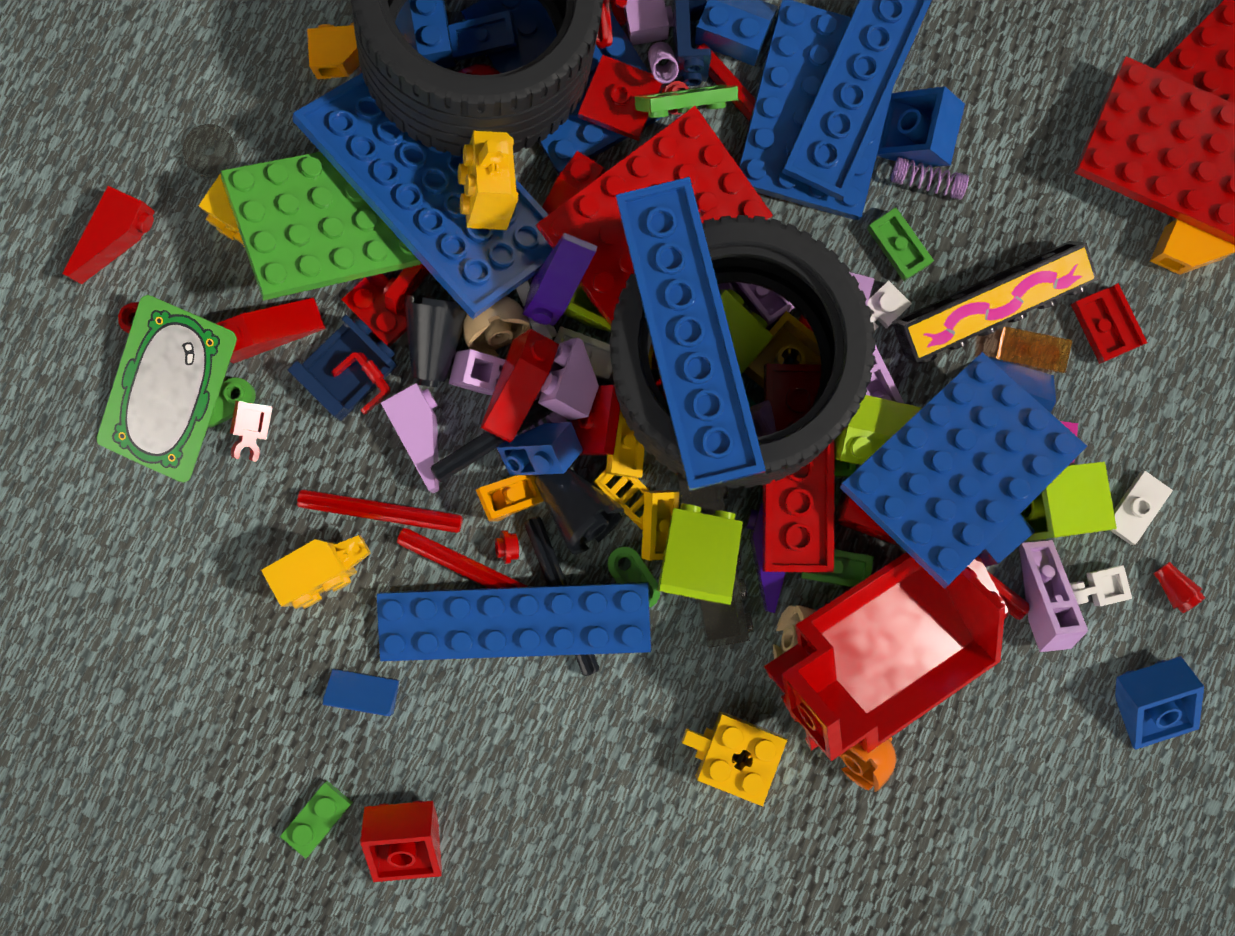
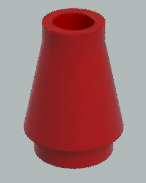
[1153,562,1205,614]

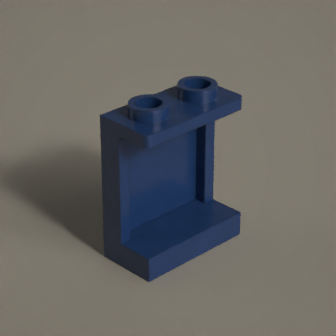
[672,0,711,86]
[288,314,398,421]

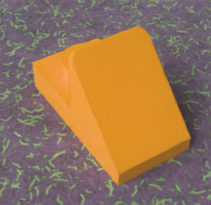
[476,475,544,522]

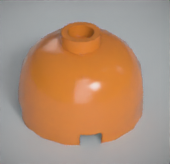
[840,737,897,792]

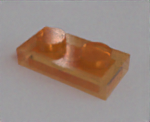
[997,327,1073,374]

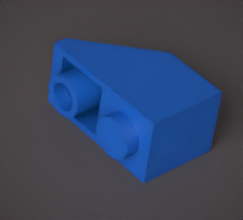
[497,422,583,476]

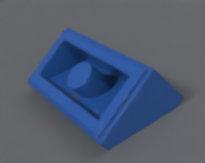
[322,669,400,716]

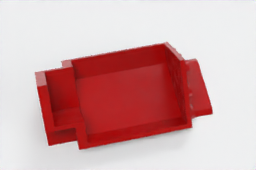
[763,552,1009,761]

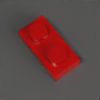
[383,264,429,315]

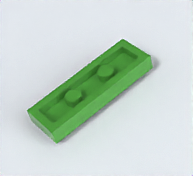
[635,84,738,118]

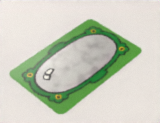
[97,295,237,482]

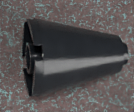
[404,295,467,387]
[535,468,624,555]

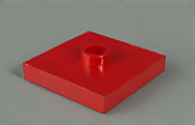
[578,55,663,141]
[570,385,620,455]

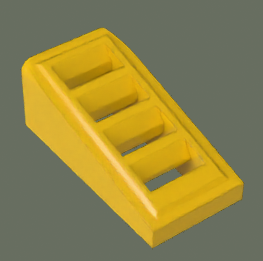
[593,469,650,530]

